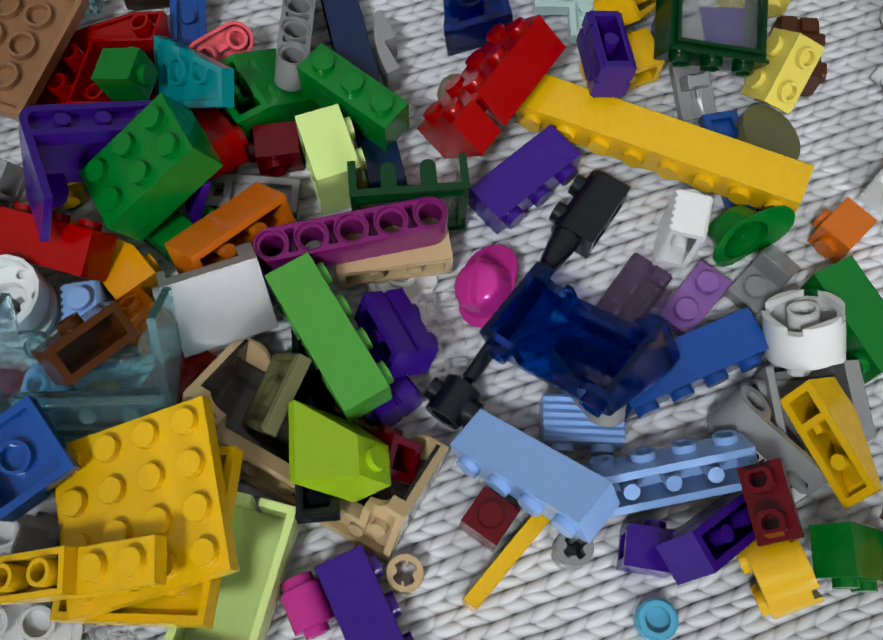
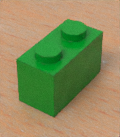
[809,521,883,593]

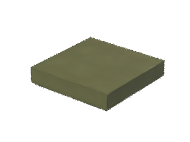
[241,352,312,437]

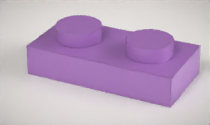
[655,260,732,336]

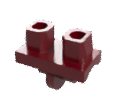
[736,458,805,547]

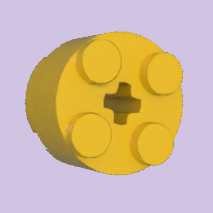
[736,539,824,619]

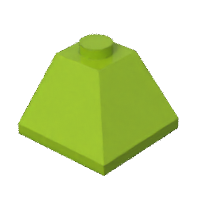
[288,400,391,503]

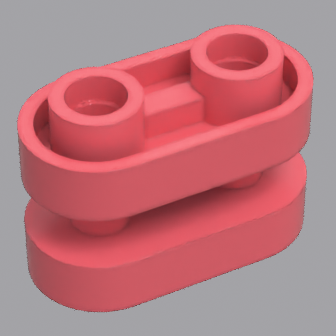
[187,21,254,61]

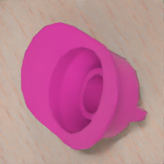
[454,244,518,328]

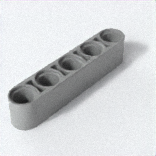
[274,0,316,92]

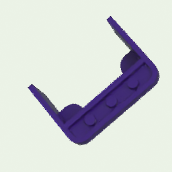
[18,100,211,242]

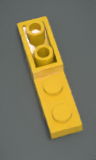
[0,534,167,605]

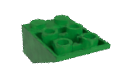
[219,48,321,146]

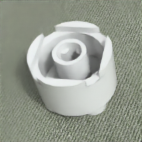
[762,289,847,377]

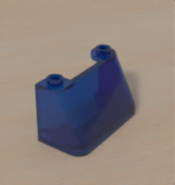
[479,261,681,417]

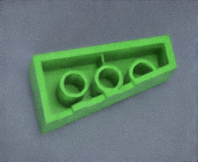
[264,252,394,423]

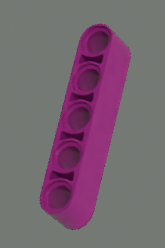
[253,196,448,274]

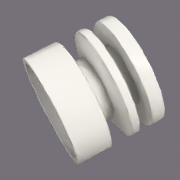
[0,254,64,356]

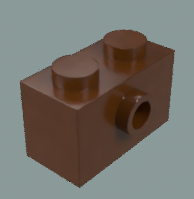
[30,301,140,387]

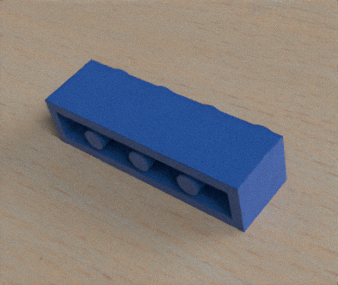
[605,307,769,419]

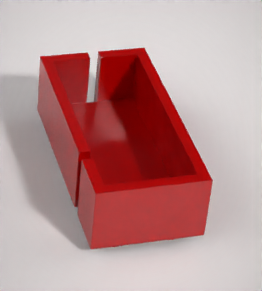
[417,15,566,159]

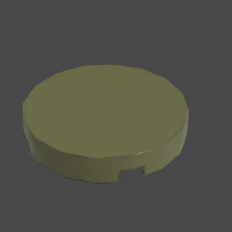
[735,104,800,160]

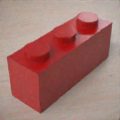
[0,202,117,282]

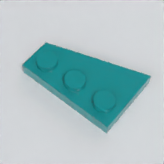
[153,35,235,109]

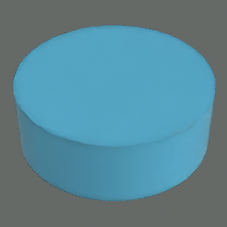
[633,598,679,640]

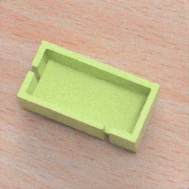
[164,491,300,640]

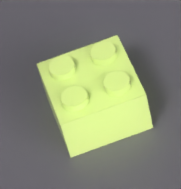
[294,104,369,215]

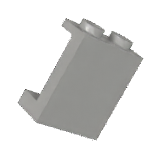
[152,242,279,358]
[751,360,876,450]

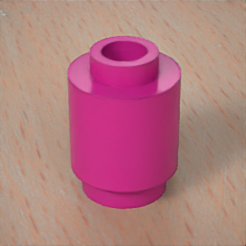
[280,571,335,640]

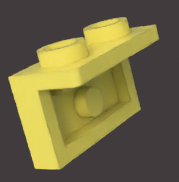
[740,28,824,114]

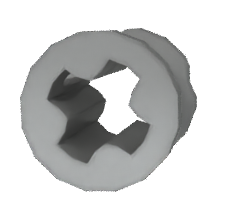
[551,534,594,571]

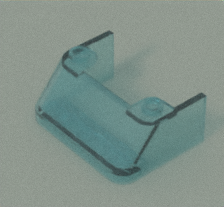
[0,287,182,436]

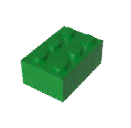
[79,93,224,242]

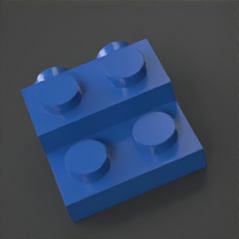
[0,395,81,522]

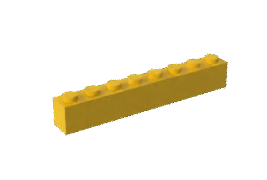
[516,74,814,214]

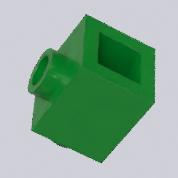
[91,46,160,101]

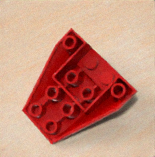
[35,11,170,105]

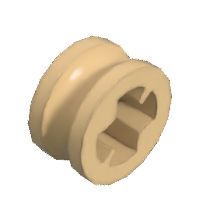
[386,554,424,594]

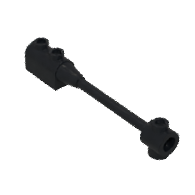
[423,170,631,430]

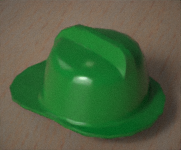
[707,205,795,267]

